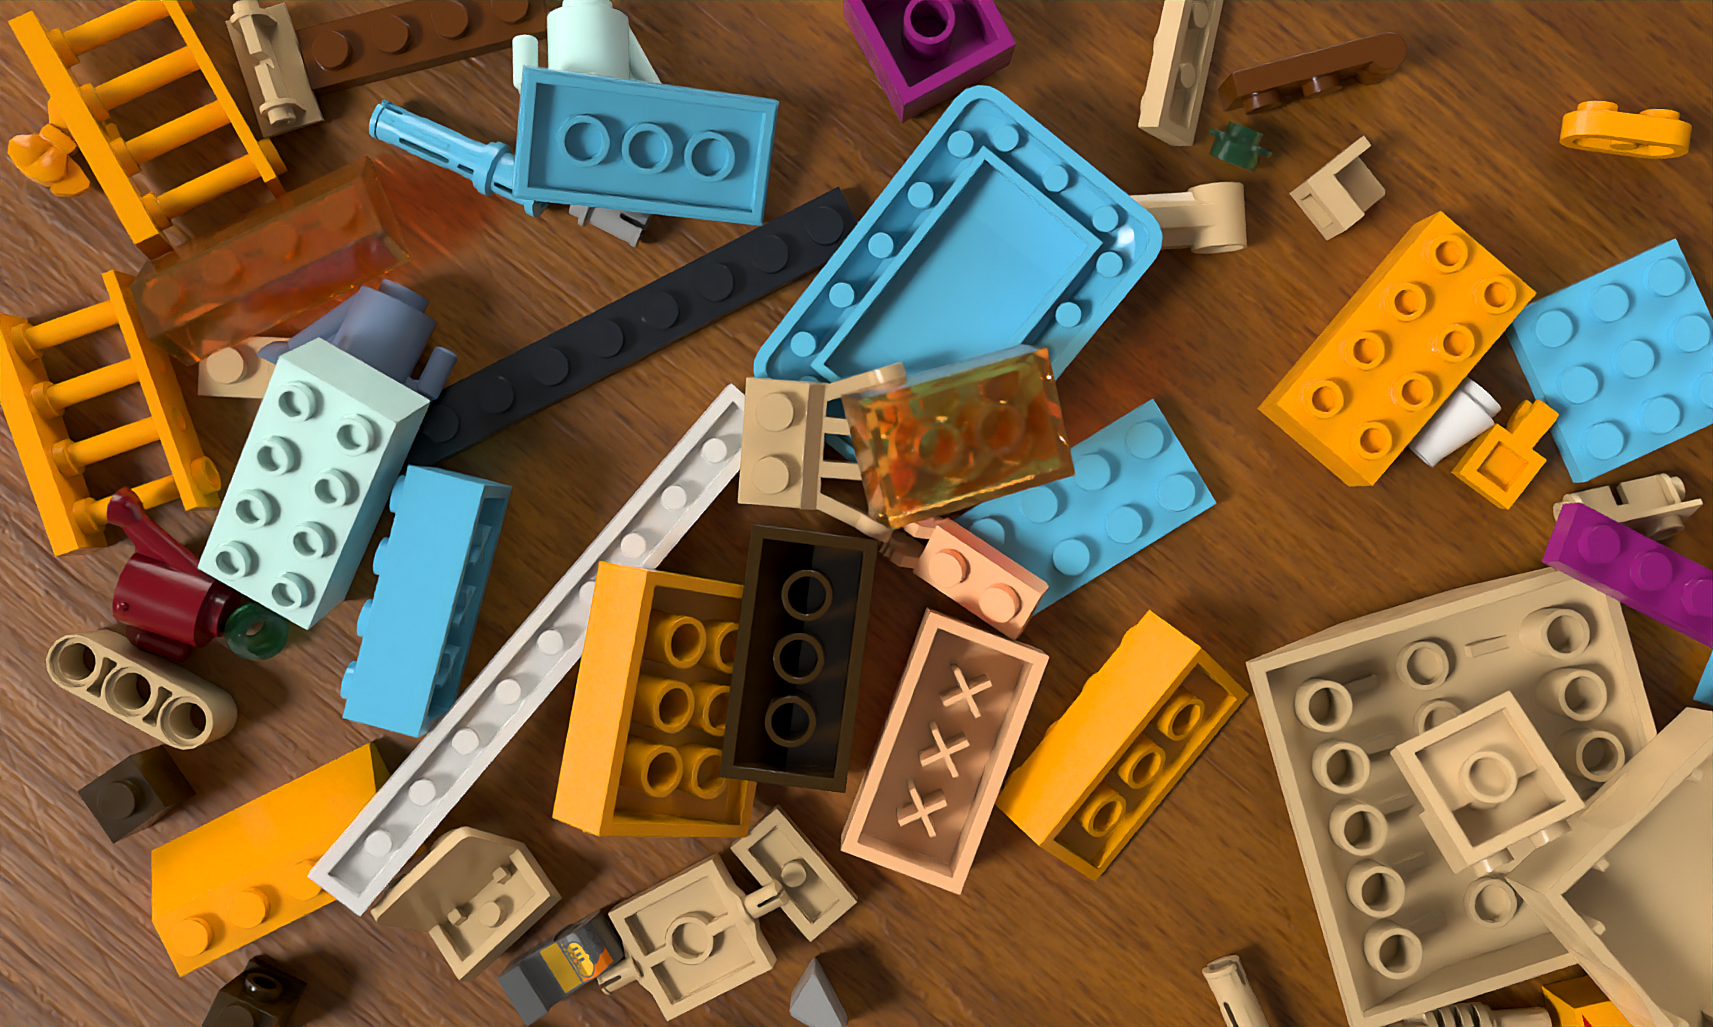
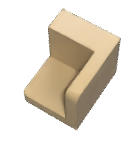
[1289,135,1385,240]

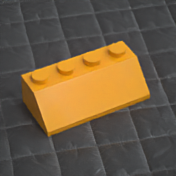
[994,610,1249,882]
[151,741,427,977]

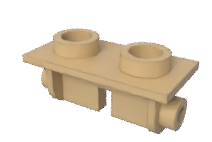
[225,0,324,139]
[1553,473,1703,541]

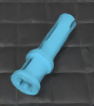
[369,100,549,218]

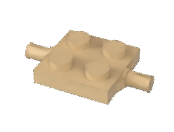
[597,852,788,1021]

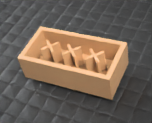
[841,607,1050,895]

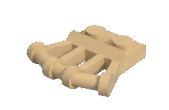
[738,361,920,543]

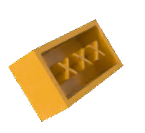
[1257,211,1536,487]

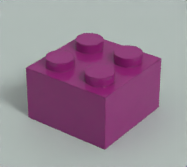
[843,0,1016,123]

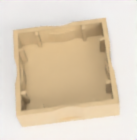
[1505,707,1713,1027]

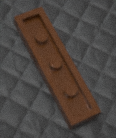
[296,0,548,96]

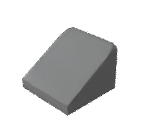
[789,957,848,1027]

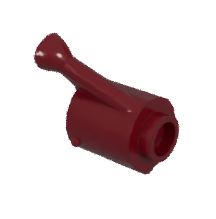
[107,487,241,663]

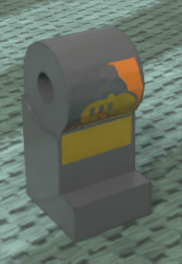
[497,909,624,1026]

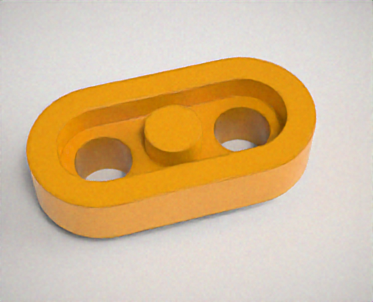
[1559,101,1692,159]

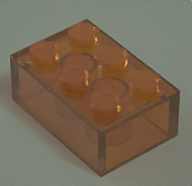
[840,344,1076,530]

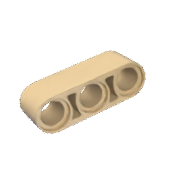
[46,629,237,750]

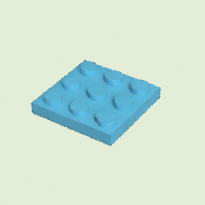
[1505,239,1713,483]

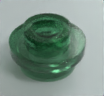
[224,601,289,661]

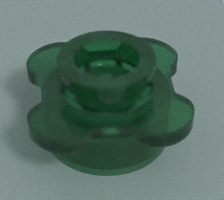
[1209,121,1273,172]

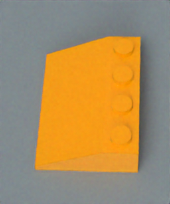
[552,561,757,838]

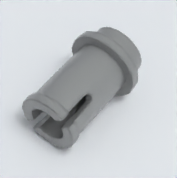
[569,205,652,248]

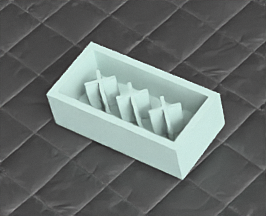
[197,337,431,630]

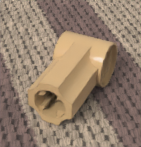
[1130,182,1247,254]

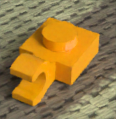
[1451,399,1559,510]

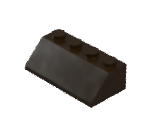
[719,524,879,793]

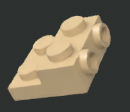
[1390,690,1585,878]

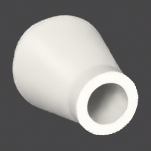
[1407,377,1501,468]

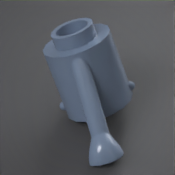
[256,279,457,403]

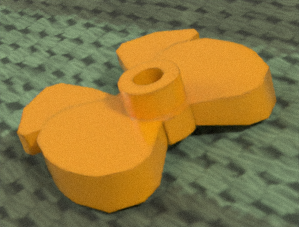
[7,98,121,197]

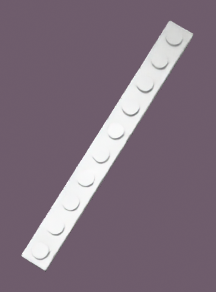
[308,384,745,916]

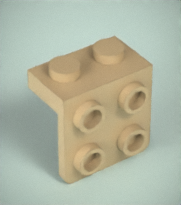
[371,827,562,982]

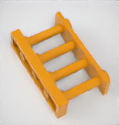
[8,0,288,260]
[0,270,222,557]

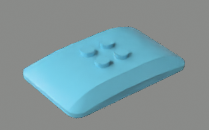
[753,85,1163,516]

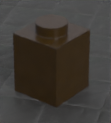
[77,745,196,844]

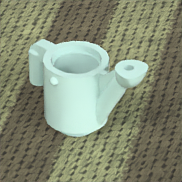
[512,0,661,94]

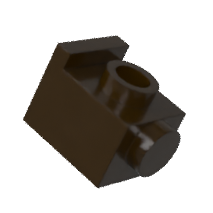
[201,957,308,1027]

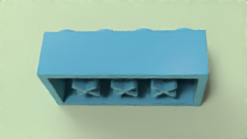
[340,465,512,738]

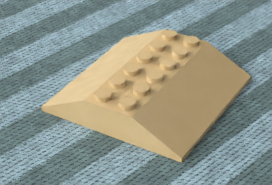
[1246,567,1657,1027]

